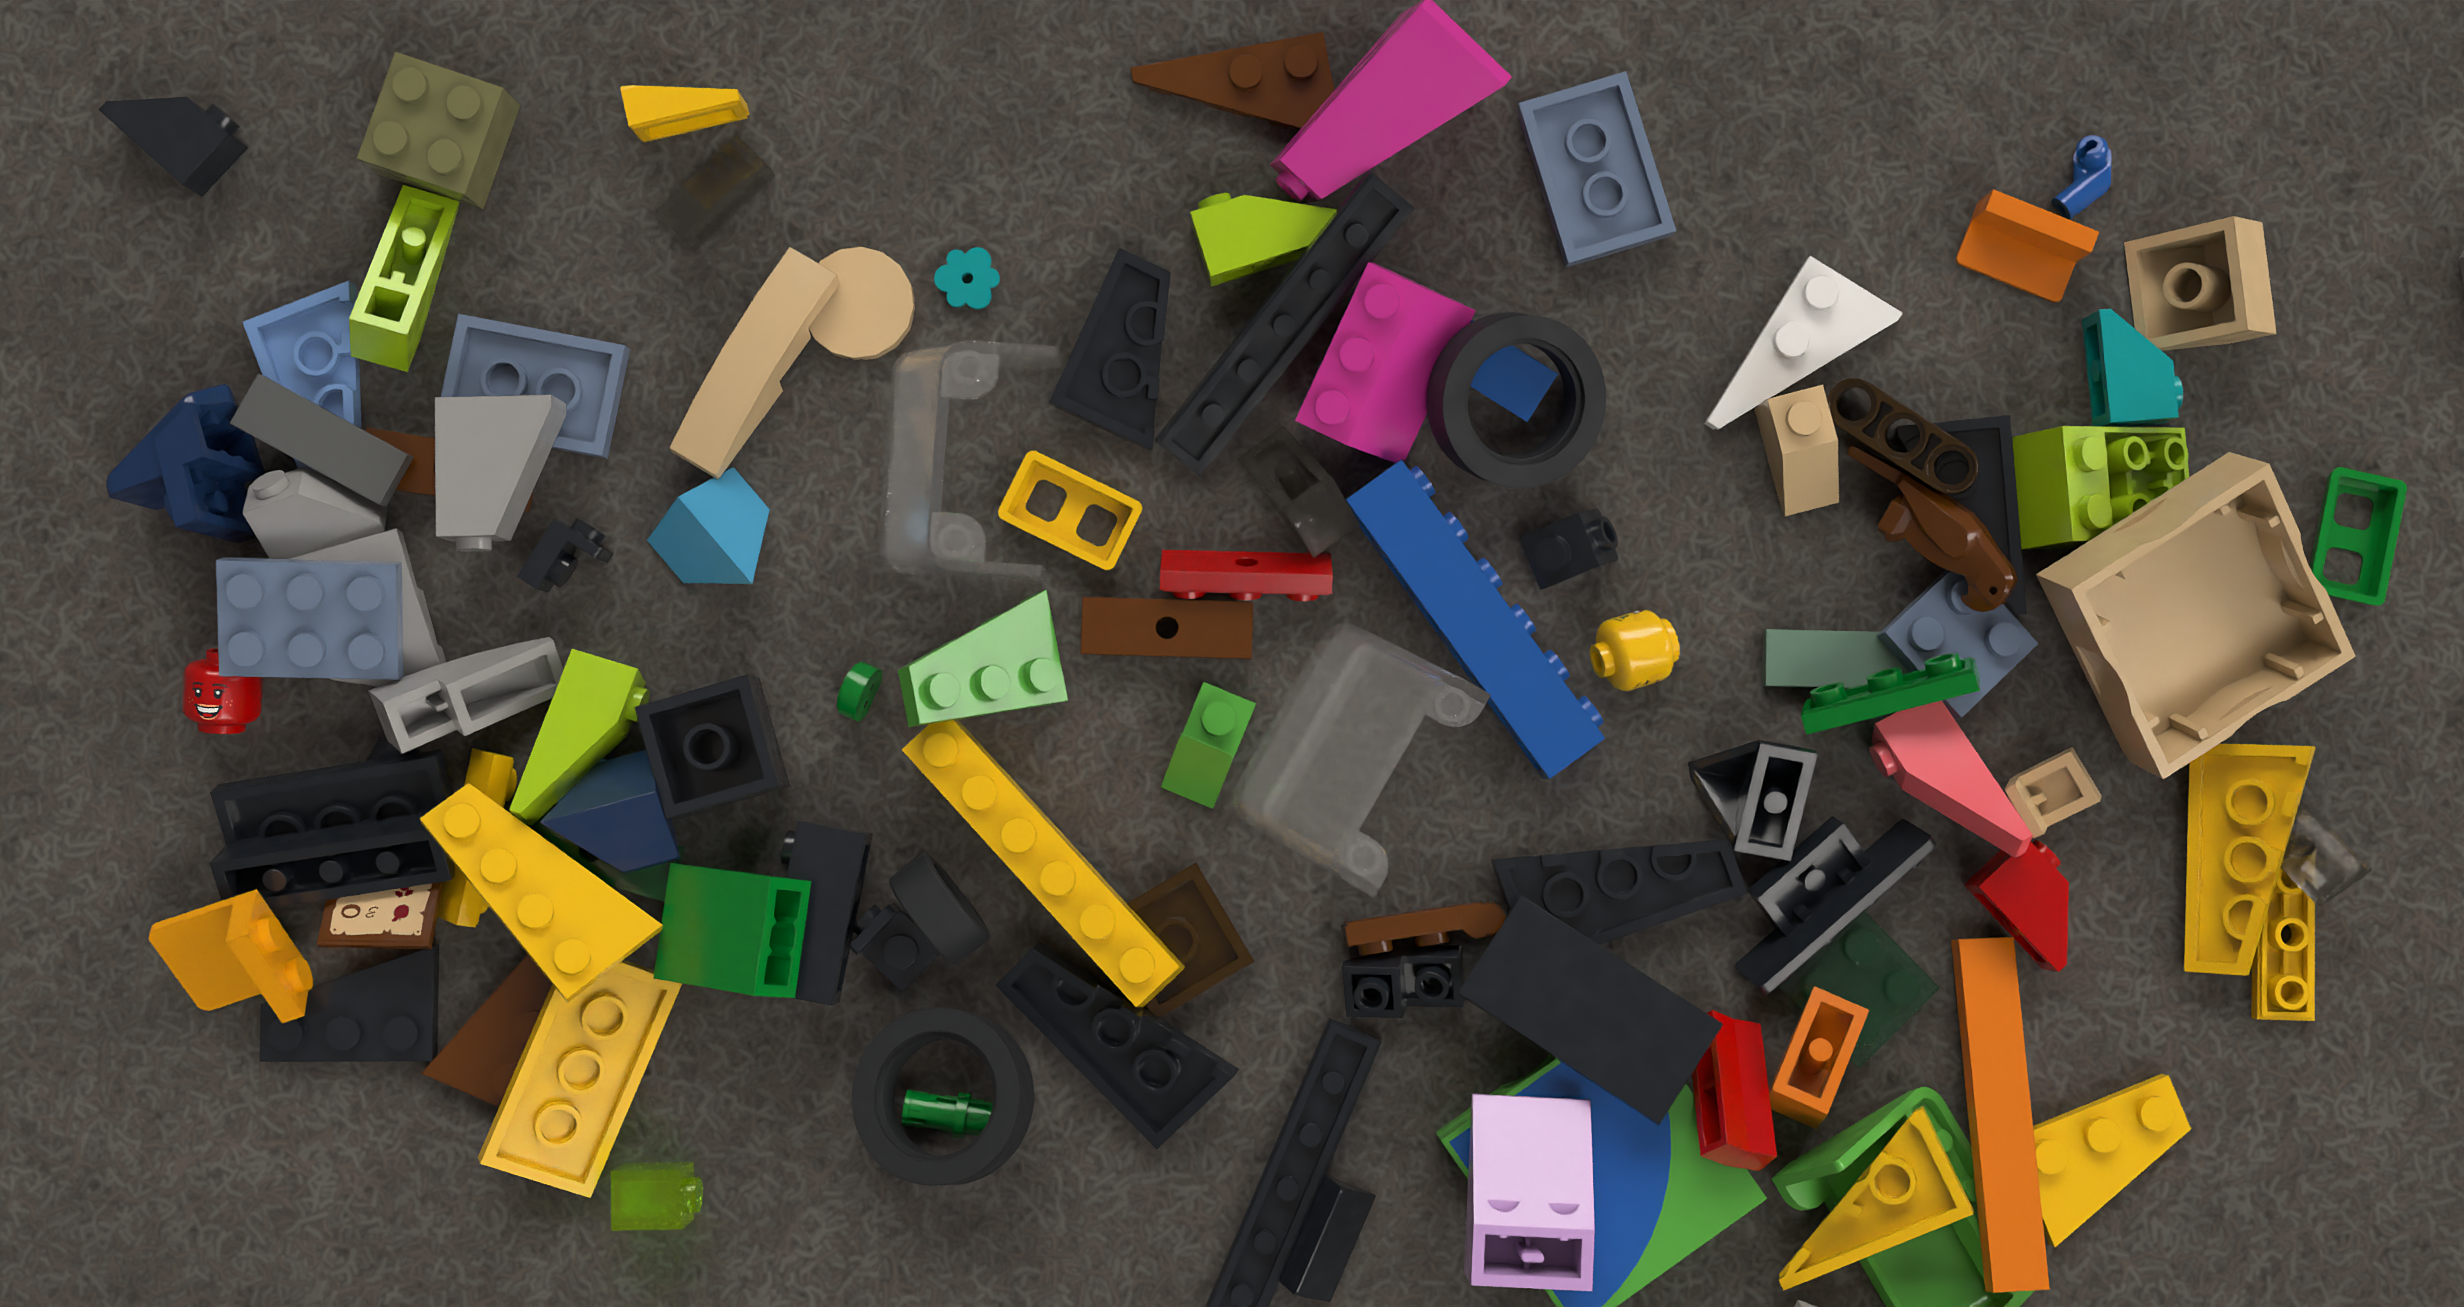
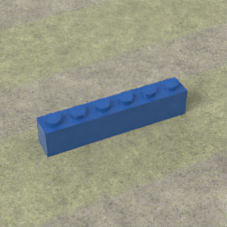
[1344,459,1605,779]

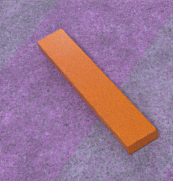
[1951,937,2050,1293]

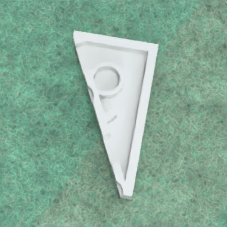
[1704,256,1902,430]

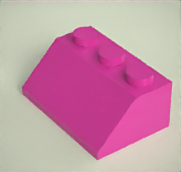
[1295,262,1476,463]

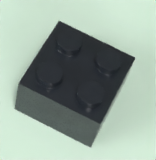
[635,674,790,819]

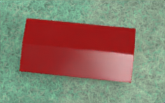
[1692,1010,1777,1171]

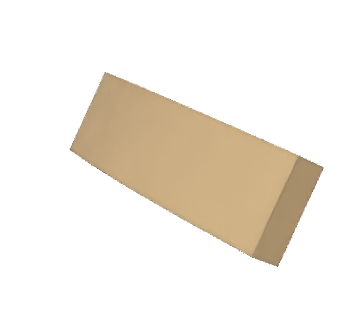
[670,247,840,479]

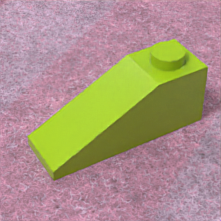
[349,185,459,372]
[1190,193,1337,287]
[509,649,650,826]

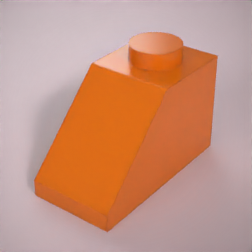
[1769,986,1869,1130]

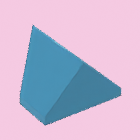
[647,467,770,584]

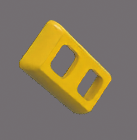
[998,451,1142,570]

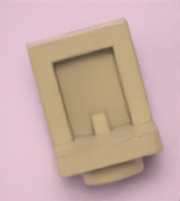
[2005,747,2102,839]

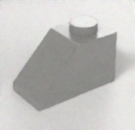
[243,467,388,559]

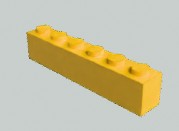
[902,720,1185,1007]

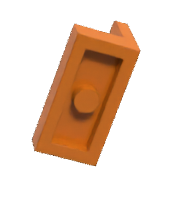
[1955,189,2099,303]

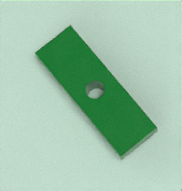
[1801,653,1980,735]

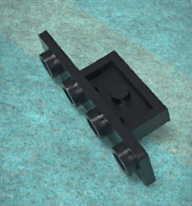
[1735,816,1937,994]

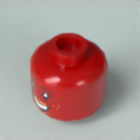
[182,648,263,734]

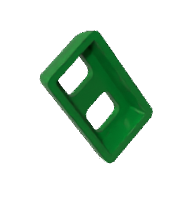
[2309,467,2407,606]

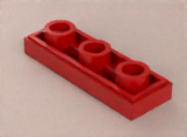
[1160,550,1333,602]

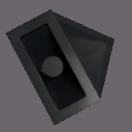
[1688,740,1818,861]

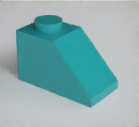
[2082,309,2183,427]

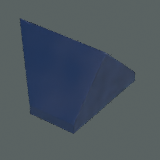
[540,750,681,874]

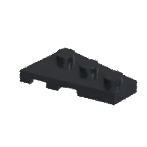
[259,945,439,1062]

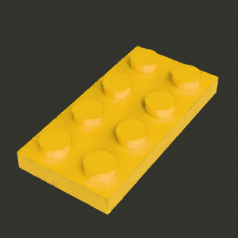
[478,960,682,1198]

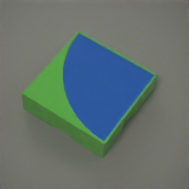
[1436,1055,1767,1307]

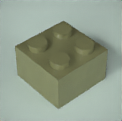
[357,52,521,209]

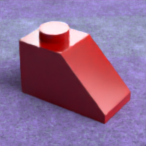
[1964,840,2069,972]

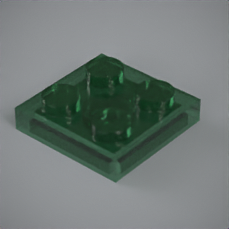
[1777,910,1940,1068]

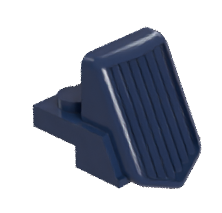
[106,384,265,543]

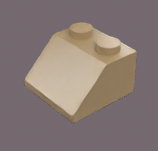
[2124,216,2277,351]

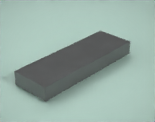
[230,373,414,507]

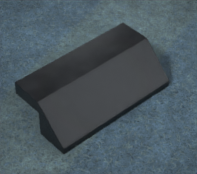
[210,749,455,909]

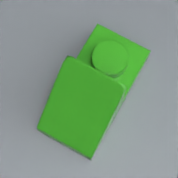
[1161,682,1256,809]

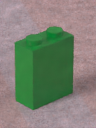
[653,863,811,998]

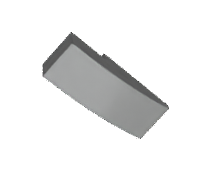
[368,637,563,753]

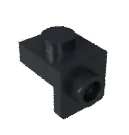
[1520,508,1618,590]

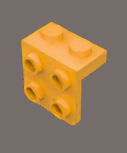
[149,889,313,1023]

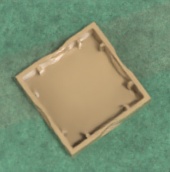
[2036,452,2356,779]

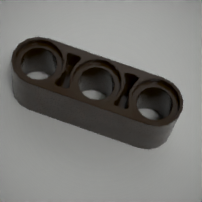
[1827,378,1980,493]

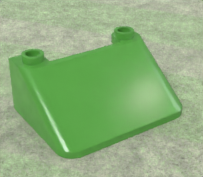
[1771,1087,2034,1307]

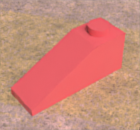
[1869,701,2033,858]

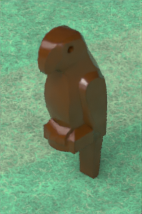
[1847,446,2018,612]

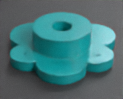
[934,247,1000,310]

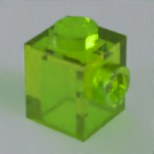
[611,1162,703,1231]

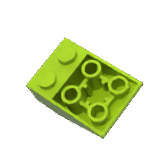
[2012,426,2189,550]

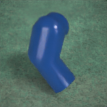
[2051,135,2112,220]

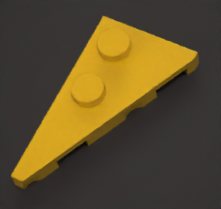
[1779,1106,1974,1291]

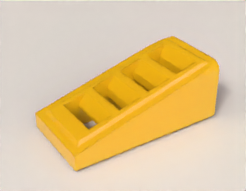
[620,85,750,142]

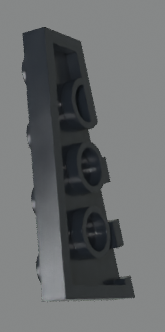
[996,941,1239,1149]

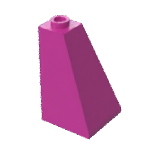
[1270,0,1512,203]

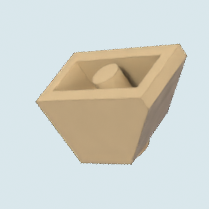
[1754,385,1839,517]

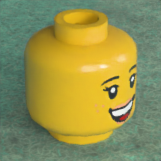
[1589,610,1680,691]

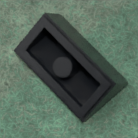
[1279,1175,1376,1302]

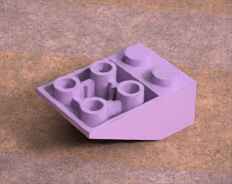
[1464,1094,1595,1291]

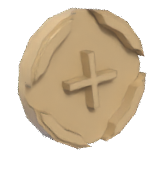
[808,247,915,360]

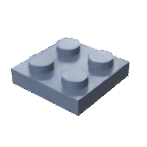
[1876,570,2038,720]

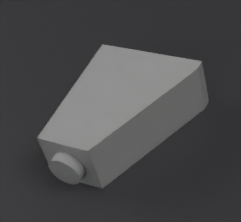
[435,395,566,552]

